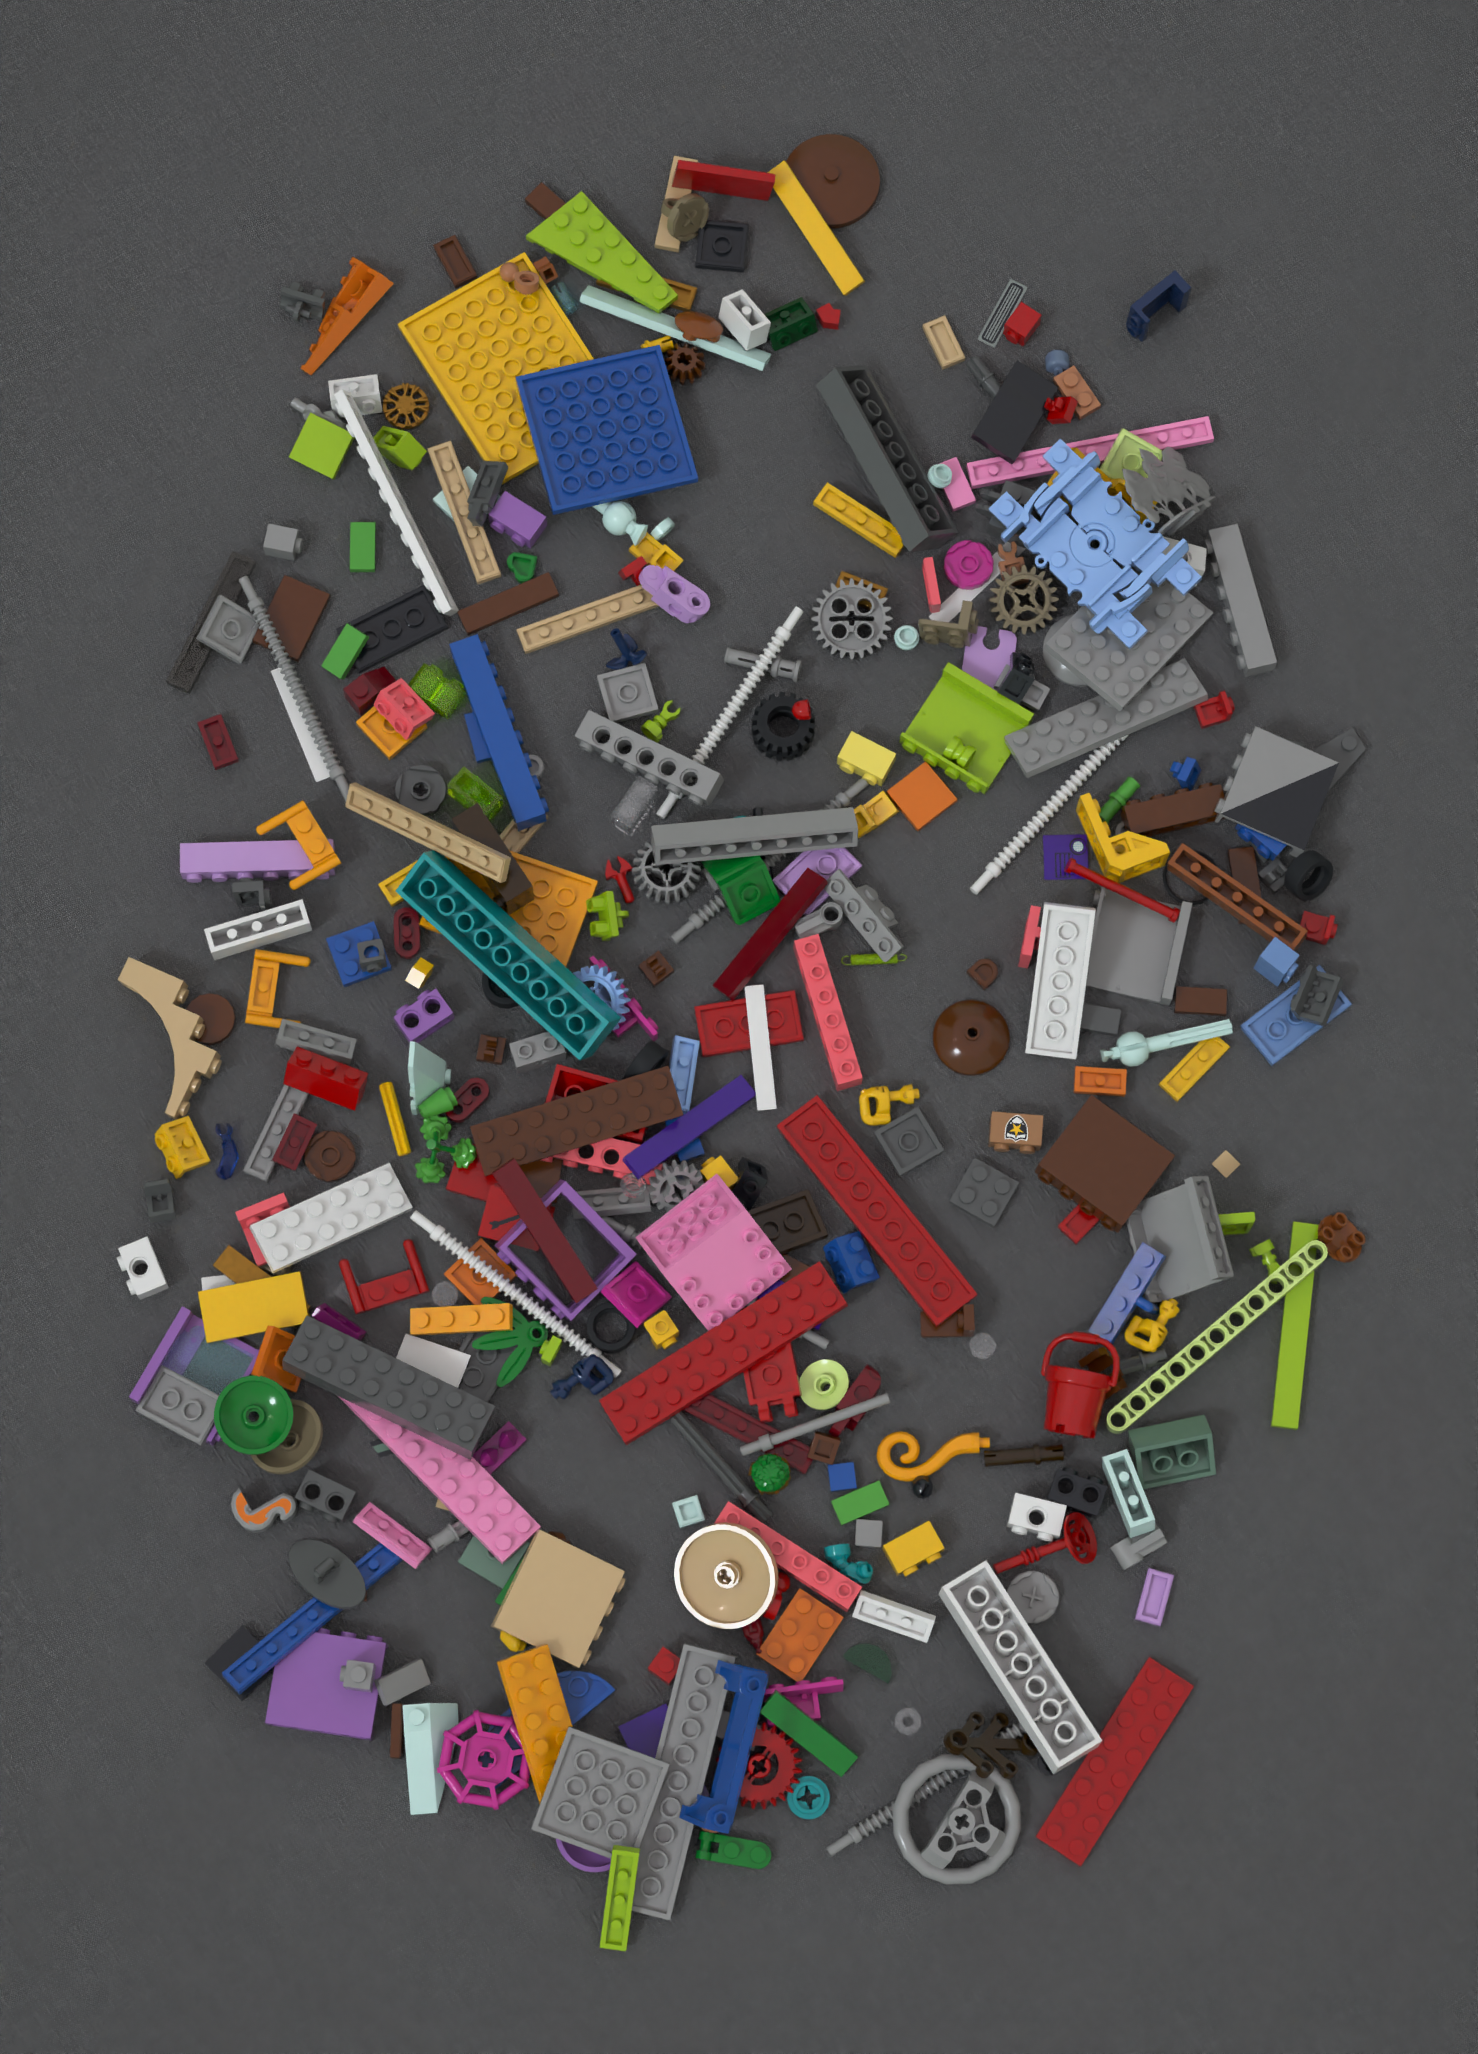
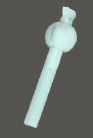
[592,501,648,546]
[1100,1019,1233,1067]

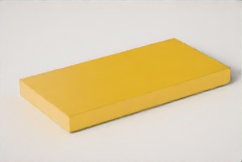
[198,1271,309,1343]

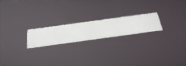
[929,542,1026,622]
[271,668,330,782]
[744,985,777,1111]

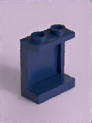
[1126,270,1191,342]

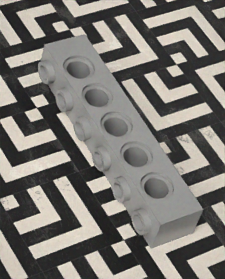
[575,710,724,806]

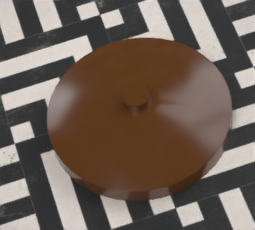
[786,134,880,229]

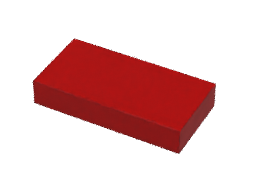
[1058,1204,1100,1244]

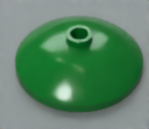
[214,1375,293,1455]

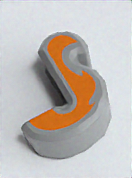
[231,1488,297,1533]

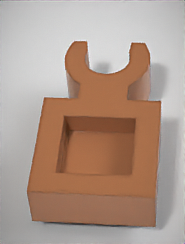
[998,541,1029,586]

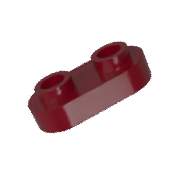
[394,907,421,959]
[446,1078,490,1123]

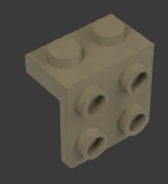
[918,600,979,648]

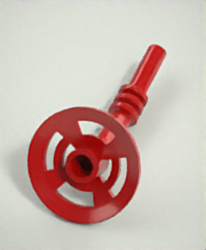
[993,1512,1097,1574]

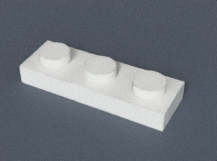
[852,1590,936,1643]

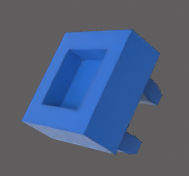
[1170,757,1201,791]

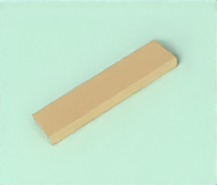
[655,156,698,253]

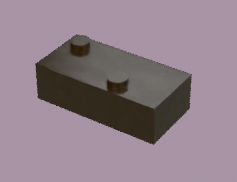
[451,803,534,915]

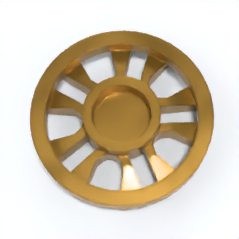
[383,383,429,429]

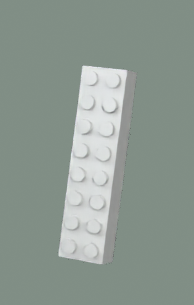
[938,1561,1102,1775]

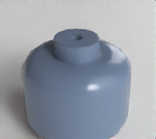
[1045,350,1070,376]

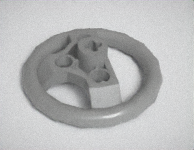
[893,1754,1021,1885]

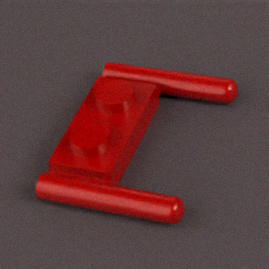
[339,1239,430,1315]

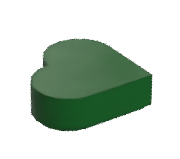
[507,552,537,584]

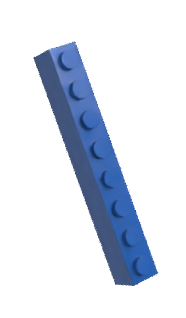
[449,634,549,831]

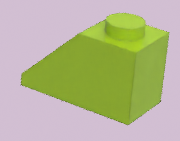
[373,426,427,470]

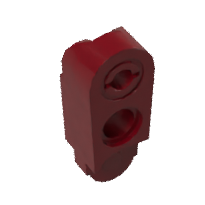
[828,1364,881,1437]

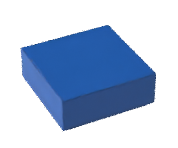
[827,1462,857,1492]

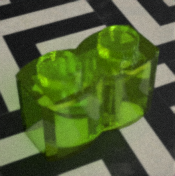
[408,663,465,720]

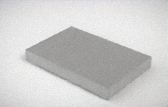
[135,1365,219,1447]

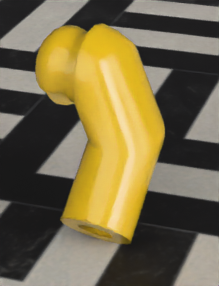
[500,1631,527,1652]

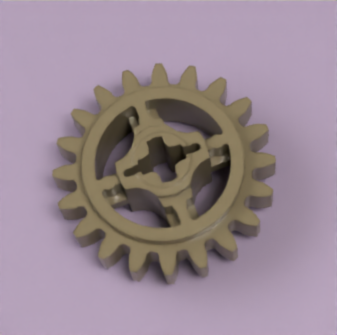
[989,564,1059,634]

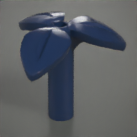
[606,628,647,670]

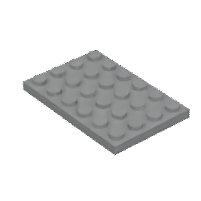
[1044,566,1213,712]

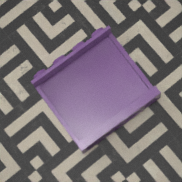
[265,1628,388,1740]

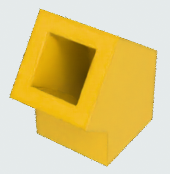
[405,957,434,989]

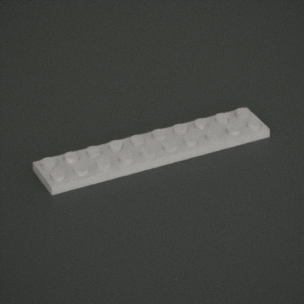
[632,1644,736,1920]

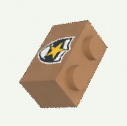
[988,1111,1043,1154]

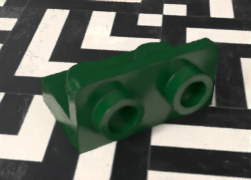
[764,297,818,351]

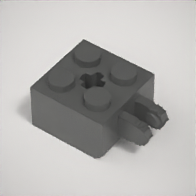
[974,480,1042,549]

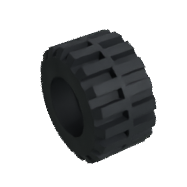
[752,692,815,761]

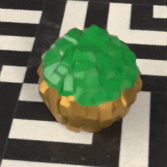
[748,1453,791,1495]

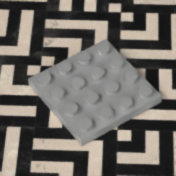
[531,1726,670,1859]

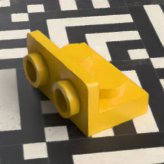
[155,1115,210,1179]

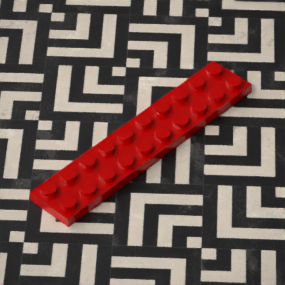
[777,1095,978,1328]
[599,1261,848,1445]

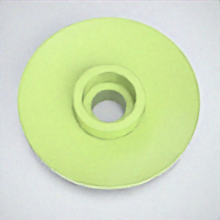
[799,1359,849,1410]

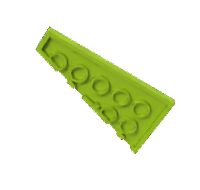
[526,191,678,314]

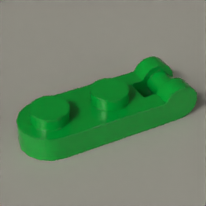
[695,1831,771,1869]

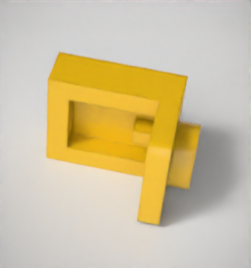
[644,1310,679,1350]

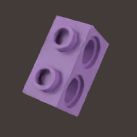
[393,988,455,1043]

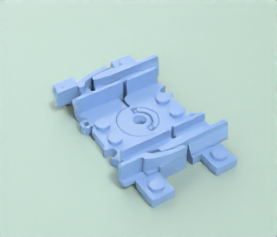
[989,439,1202,649]

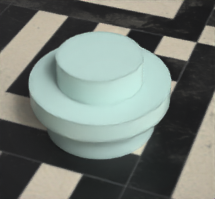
[927,464,952,488]
[894,625,919,650]

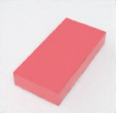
[922,557,941,613]

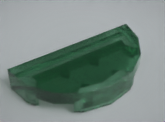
[842,1643,892,1684]

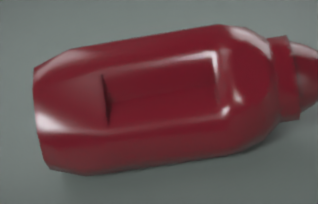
[742,1617,764,1654]

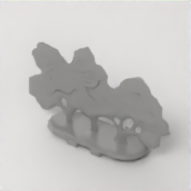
[1122,447,1216,537]

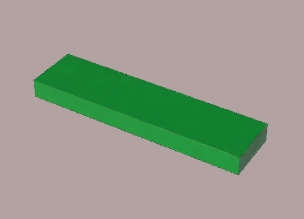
[760,1690,858,1777]

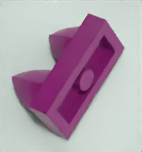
[312,1303,367,1341]
[473,1421,527,1475]

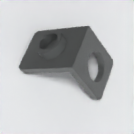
[357,939,387,973]

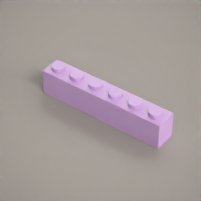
[180,839,335,883]

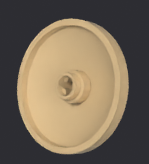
[674,1522,778,1629]

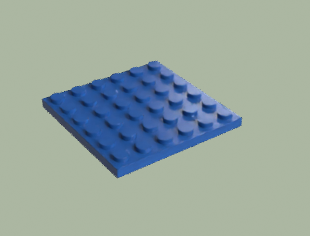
[516,345,698,515]

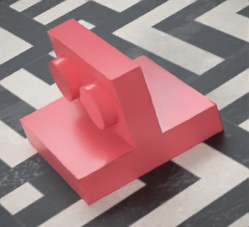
[1018,905,1041,969]

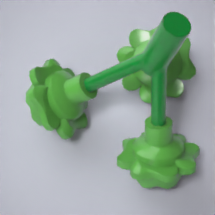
[415,1115,477,1183]

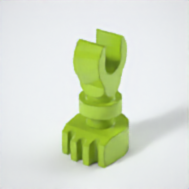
[641,700,681,743]
[1249,1239,1280,1285]

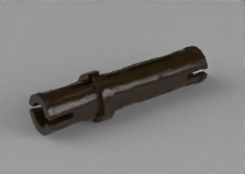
[984,1444,1064,1467]

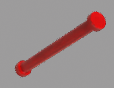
[1064,858,1180,923]

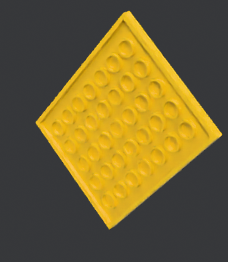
[398,252,594,484]

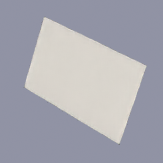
[396,1333,471,1388]

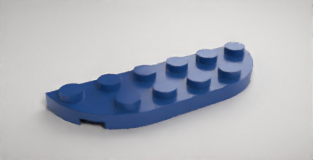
[479,1671,616,1791]

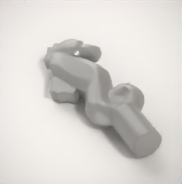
[290,397,347,430]

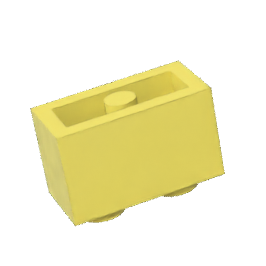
[837,731,896,787]

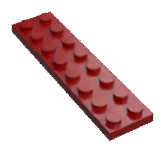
[1035,1657,1194,1867]

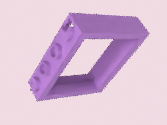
[494,1179,637,1321]

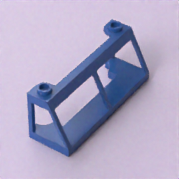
[679,1660,770,1834]

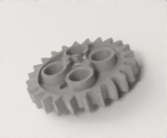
[811,578,892,660]

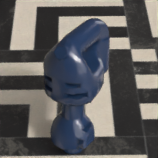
[550,1354,614,1400]

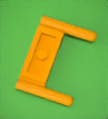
[256,800,341,890]
[245,949,311,1028]

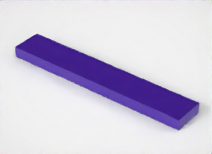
[623,1075,756,1180]

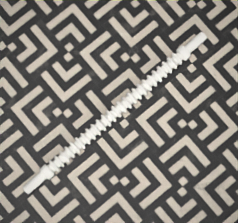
[410,1210,622,1379]

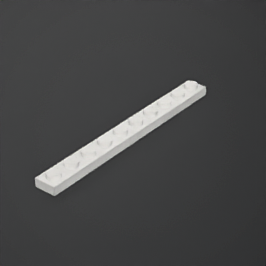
[334,389,459,616]

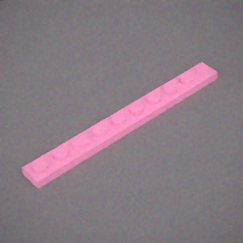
[966,416,1214,489]

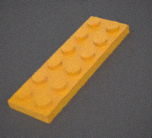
[497,1644,573,1804]

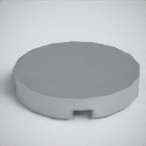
[1007,1571,1059,1624]

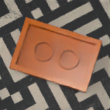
[756,1588,844,1682]

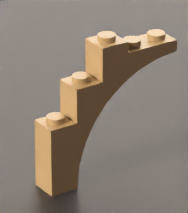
[118,957,222,1120]

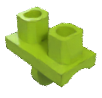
[586,891,629,941]

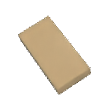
[922,316,965,370]

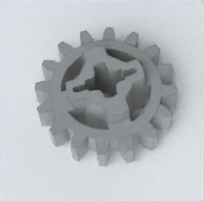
[647,1160,704,1212]

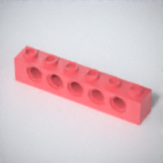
[793,934,863,1091]
[541,1138,664,1185]
[715,1501,862,1612]

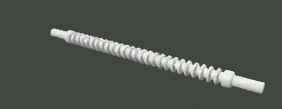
[656,606,804,819]
[970,735,1128,895]

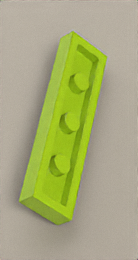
[600,1845,640,1951]

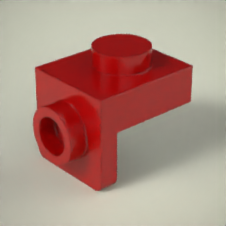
[1193,691,1235,729]

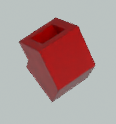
[815,303,841,330]

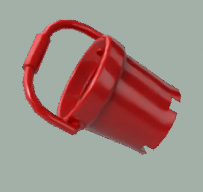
[1041,1331,1120,1439]

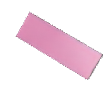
[353,1502,432,1569]

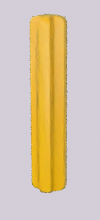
[379,1082,411,1156]

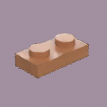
[1053,366,1101,421]

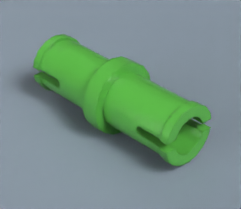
[1099,776,1141,824]

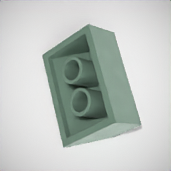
[1128,1415,1216,1489]

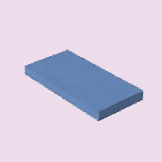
[1240,965,1352,1066]

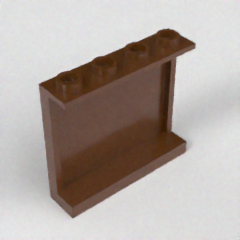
[1035,1095,1175,1233]

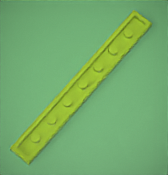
[1271,1221,1319,1430]

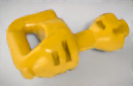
[859,1084,919,1126]
[1124,1298,1180,1352]

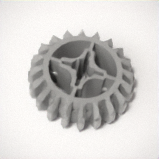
[632,842,701,904]

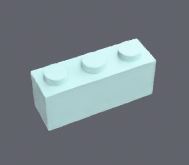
[1102,1449,1155,1538]

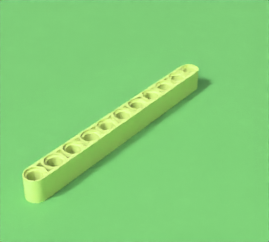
[1105,1240,1328,1434]

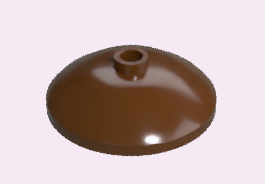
[933,1000,1010,1076]

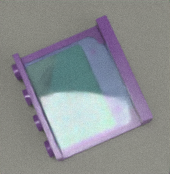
[129,1306,260,1446]

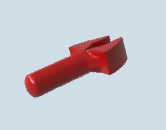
[605,856,635,903]

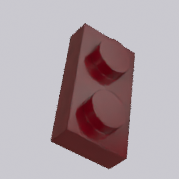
[197,714,239,770]
[271,1113,317,1172]

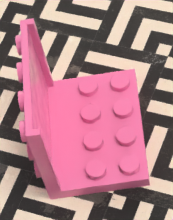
[635,1174,792,1331]

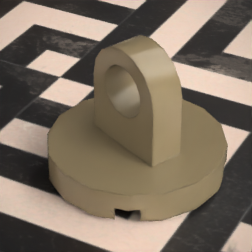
[661,193,709,242]

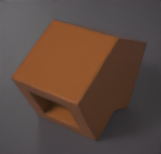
[533,256,558,284]

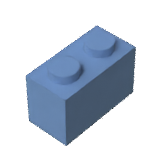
[1253,937,1300,987]

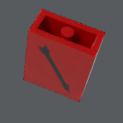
[478,1185,556,1251]

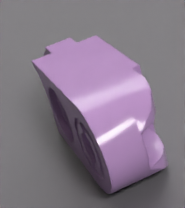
[639,565,710,623]

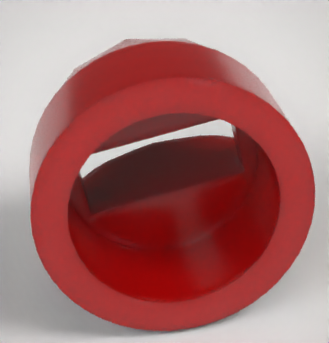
[792,699,811,720]

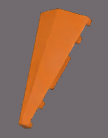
[300,257,394,375]

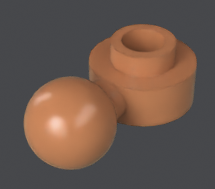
[500,262,539,295]

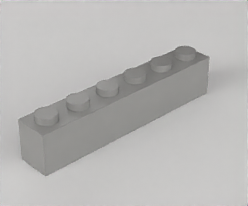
[1204,524,1277,677]

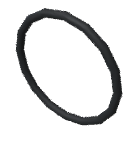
[1162,849,1217,905]

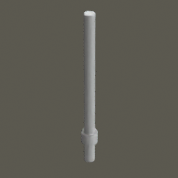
[740,1393,891,1457]

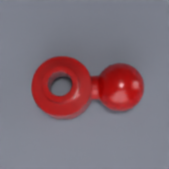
[762,1572,790,1620]

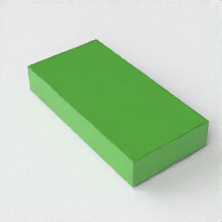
[350,522,376,572]
[321,623,369,680]
[831,1481,890,1526]

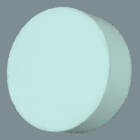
[650,517,675,541]

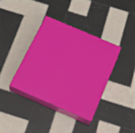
[601,1261,672,1328]

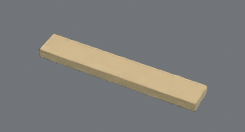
[427,441,501,584]
[516,585,659,654]

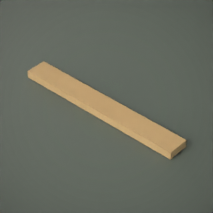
[345,782,511,883]

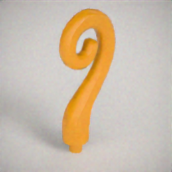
[877,1431,990,1482]

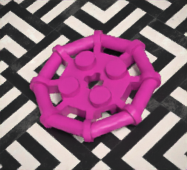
[436,1710,530,1810]

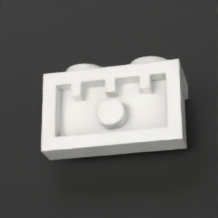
[328,374,382,418]

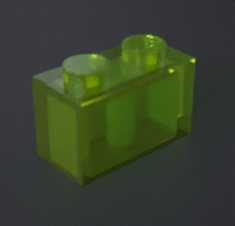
[447,766,503,821]

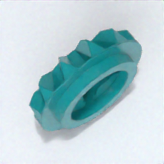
[787,1776,830,1819]

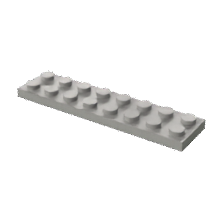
[1004,658,1208,778]

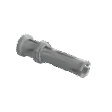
[724,647,802,683]

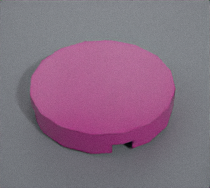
[944,540,994,590]

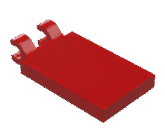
[743,1342,802,1423]

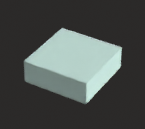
[672,1495,705,1529]

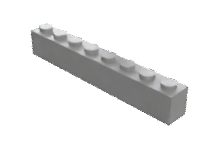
[651,807,858,865]

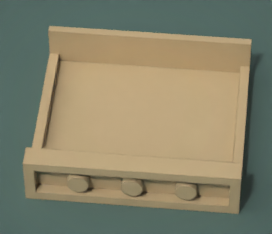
[491,1530,626,1668]

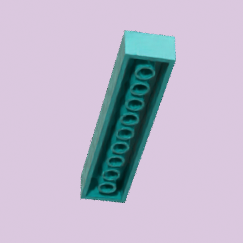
[396,850,621,1060]

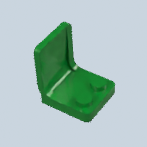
[700,856,780,925]

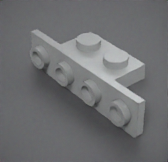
[824,869,904,962]

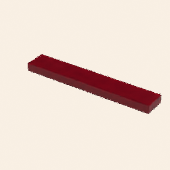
[712,868,828,1001]
[491,1158,598,1303]
[683,1394,813,1475]

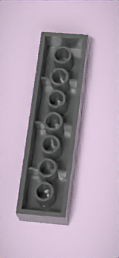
[816,365,958,552]
[282,1315,495,1460]

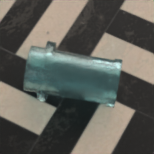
[551,282,578,315]

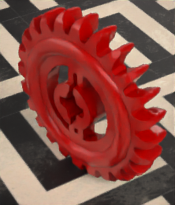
[715,1721,802,1810]

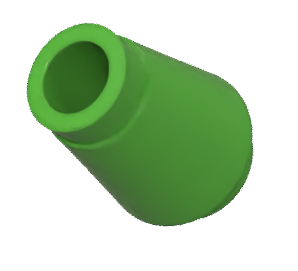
[417,1087,458,1119]

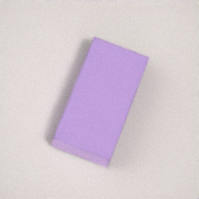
[1134,1568,1174,1627]

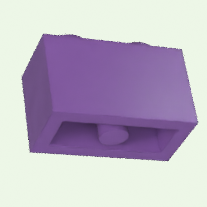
[488,491,547,549]

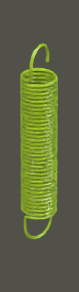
[841,953,907,966]

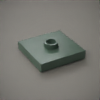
[458,1536,530,1589]

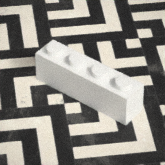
[204,899,312,960]

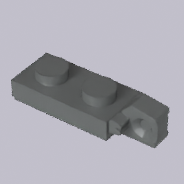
[467,461,508,527]

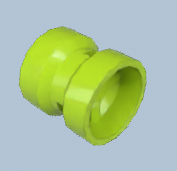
[942,736,977,769]

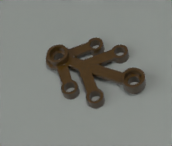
[943,1711,1038,1779]

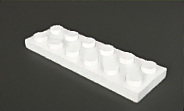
[1025,902,1096,1059]
[250,1163,413,1273]

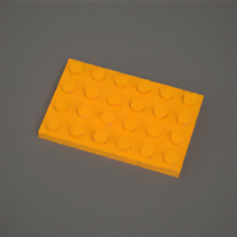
[419,850,598,968]

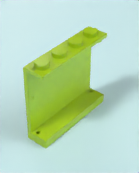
[899,662,1034,794]

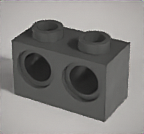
[295,1469,358,1524]

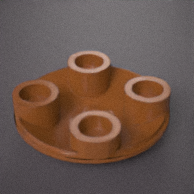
[675,311,723,342]
[1318,1212,1365,1263]

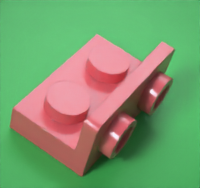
[374,678,435,740]

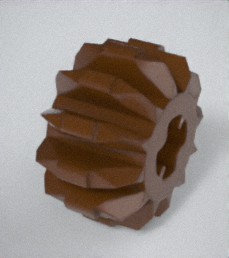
[664,342,706,386]

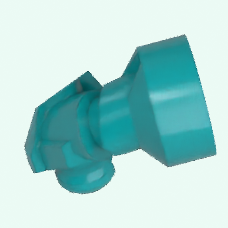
[823,1544,873,1584]

